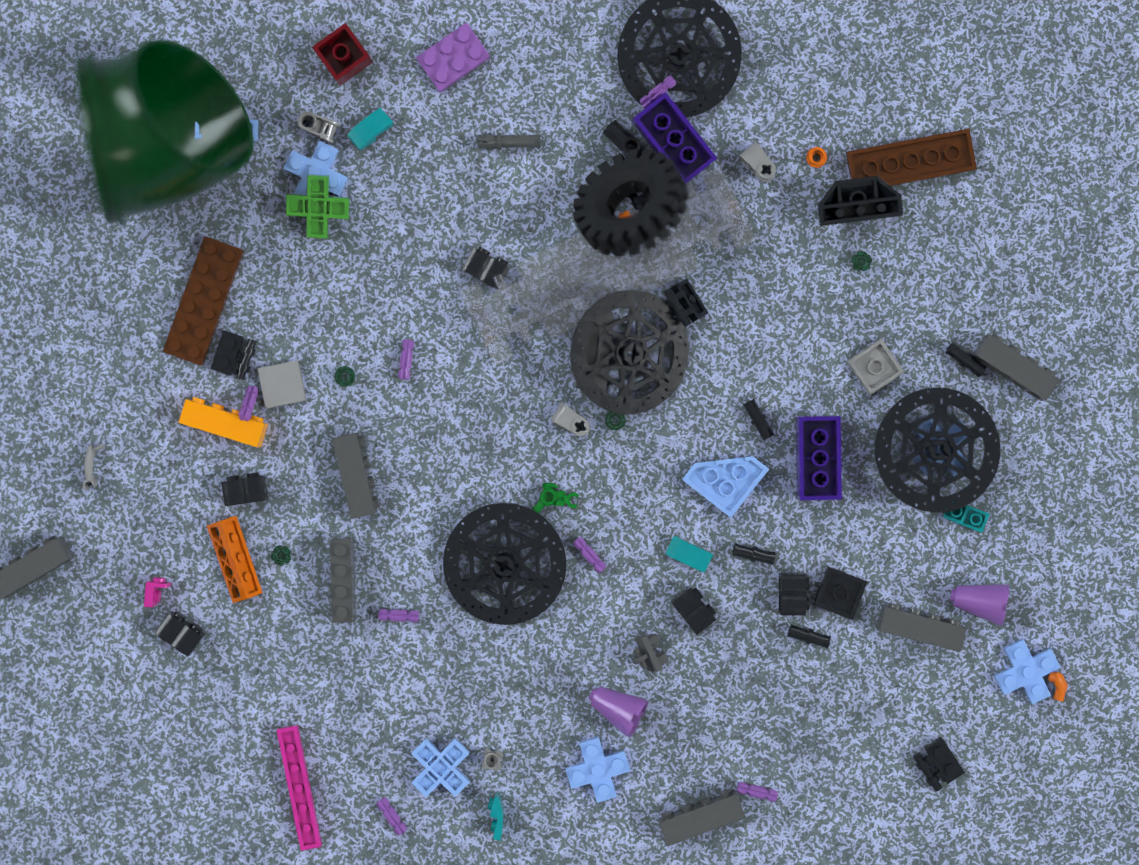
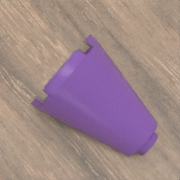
[950,584,1010,626]
[589,686,649,737]

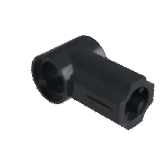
[603,120,641,158]

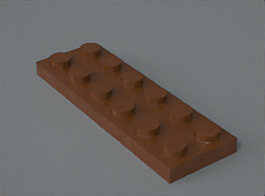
[846,129,977,186]
[162,236,244,366]

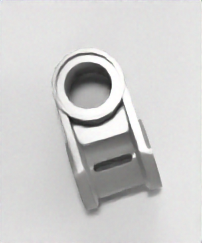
[298,112,340,144]
[739,142,776,183]
[550,403,590,436]

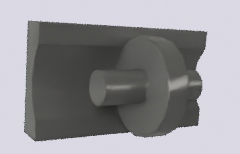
[632,634,669,672]

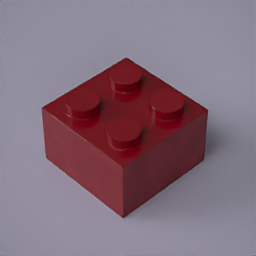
[312,23,373,86]

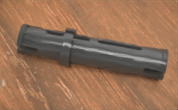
[478,133,541,150]

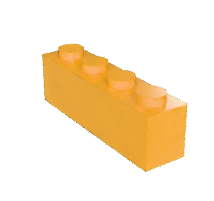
[178,397,268,447]

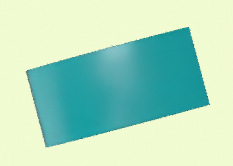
[347,107,393,151]
[943,501,990,533]
[665,536,714,573]
[487,792,504,841]

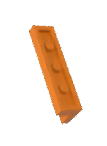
[207,516,263,603]

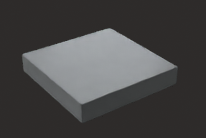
[846,338,904,396]
[258,360,307,409]

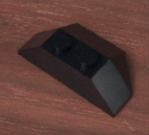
[818,176,903,226]

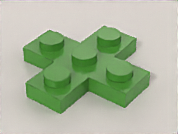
[286,174,350,239]

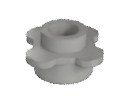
[482,749,503,771]

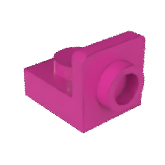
[144,577,171,608]

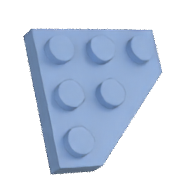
[682,456,769,518]

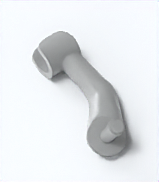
[83,444,105,490]

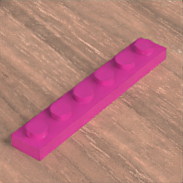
[277,724,322,851]

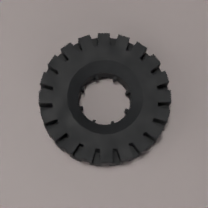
[573,149,688,257]

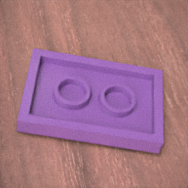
[416,22,490,93]

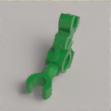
[532,482,579,513]

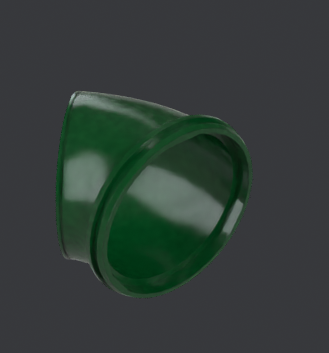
[75,39,253,226]

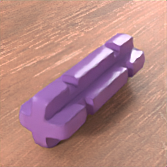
[640,76,676,108]
[398,339,414,380]
[239,385,258,421]
[573,537,606,573]
[378,609,419,622]
[737,782,778,802]
[376,797,407,836]

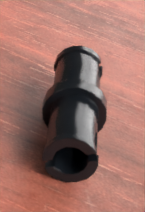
[945,342,987,377]
[743,399,774,441]
[732,543,776,565]
[787,624,831,649]

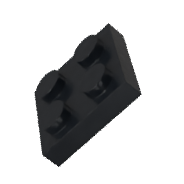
[813,566,868,620]

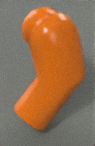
[1048,671,1068,702]

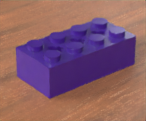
[631,92,717,183]
[796,416,842,500]

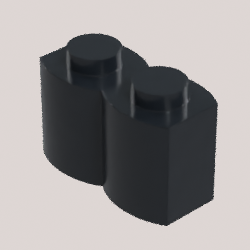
[462,247,510,290]
[221,472,268,506]
[778,572,810,616]
[671,586,716,635]
[155,611,205,656]

